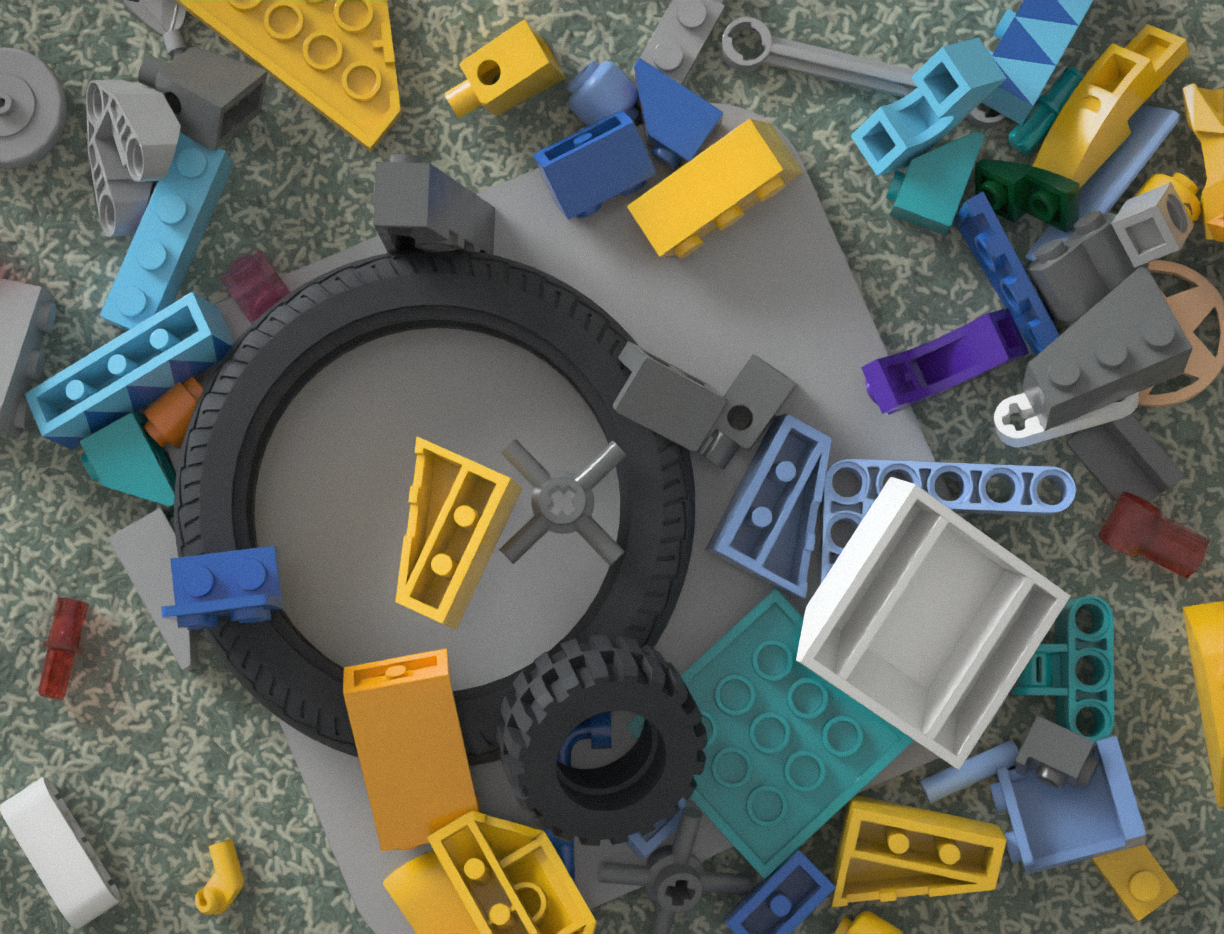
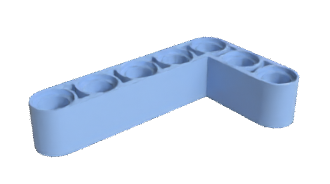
[818,459,1076,588]

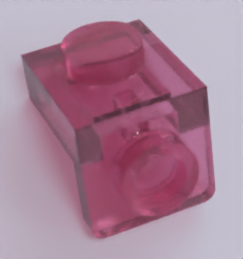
[220,249,291,324]

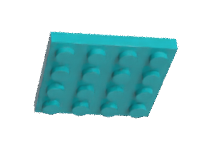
[625,588,914,879]

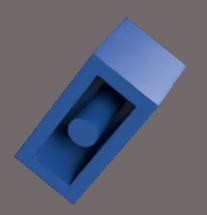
[533,110,657,220]
[722,849,836,934]

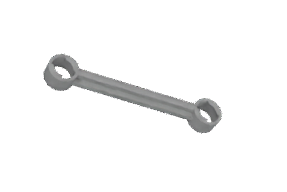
[721,17,1006,129]

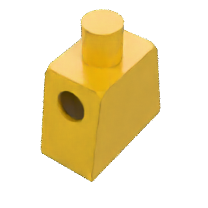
[445,19,566,119]

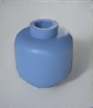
[566,60,640,126]

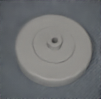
[0,48,68,169]

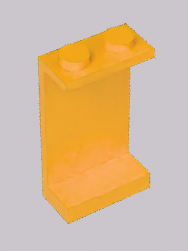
[343,648,482,852]

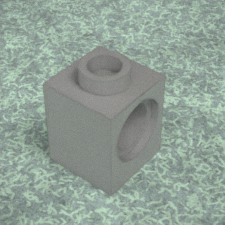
[1111,182,1194,268]

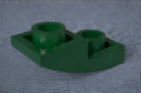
[975,159,1080,233]

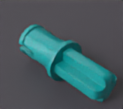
[1008,67,1085,156]

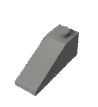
[107,508,199,671]

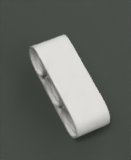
[0,777,122,930]

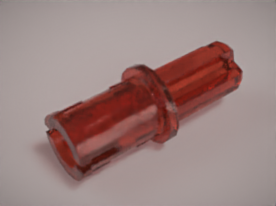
[38,597,89,700]

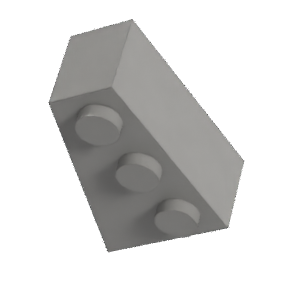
[0,278,56,439]

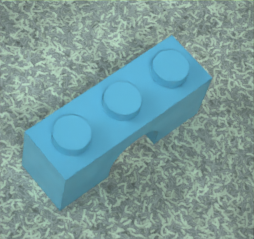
[851,37,1007,176]

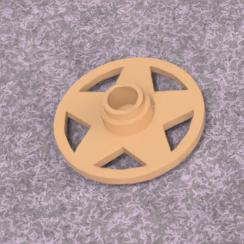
[1121,260,1224,407]

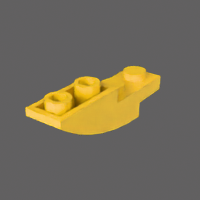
[1033,24,1190,188]

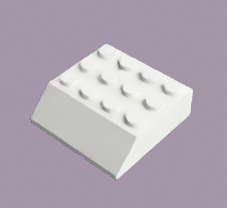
[796,477,1070,770]

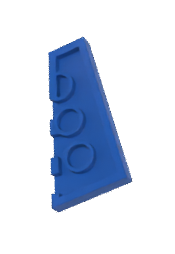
[953,191,1060,357]

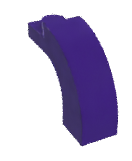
[861,308,1029,415]

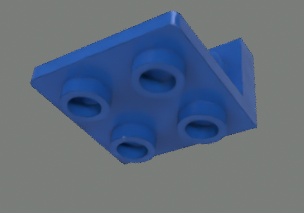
[161,546,284,630]

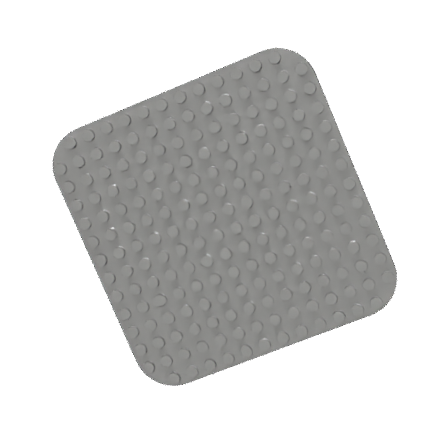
[153,103,1007,934]

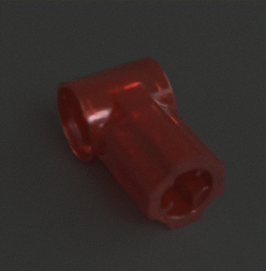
[1098,491,1209,579]

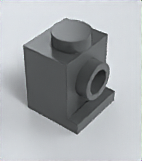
[1015,715,1100,790]

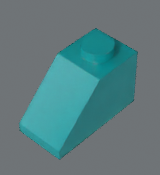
[886,131,985,236]
[79,412,176,507]

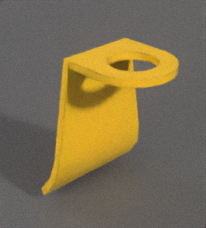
[383,850,480,934]

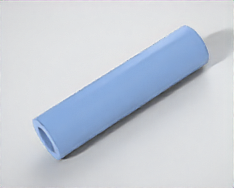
[919,739,1019,804]

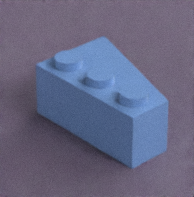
[705,414,832,599]

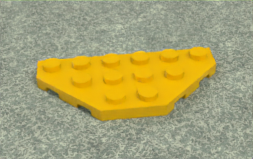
[173,0,401,153]

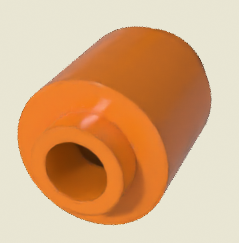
[143,377,204,449]

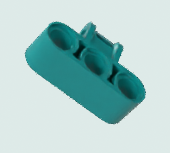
[1012,596,1114,744]

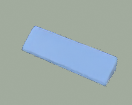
[1025,106,1180,264]

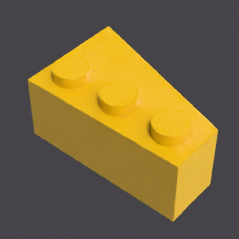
[627,118,804,259]
[395,436,523,630]
[829,795,1007,907]

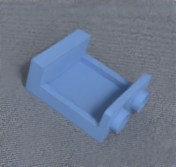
[990,736,1146,875]

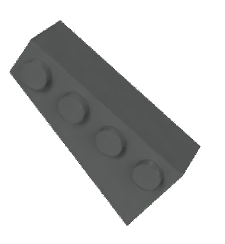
[373,154,495,255]

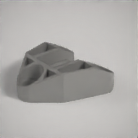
[86,79,181,237]

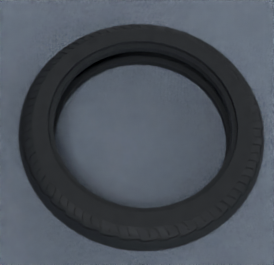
[174,249,696,766]

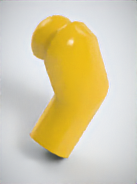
[195,839,244,915]

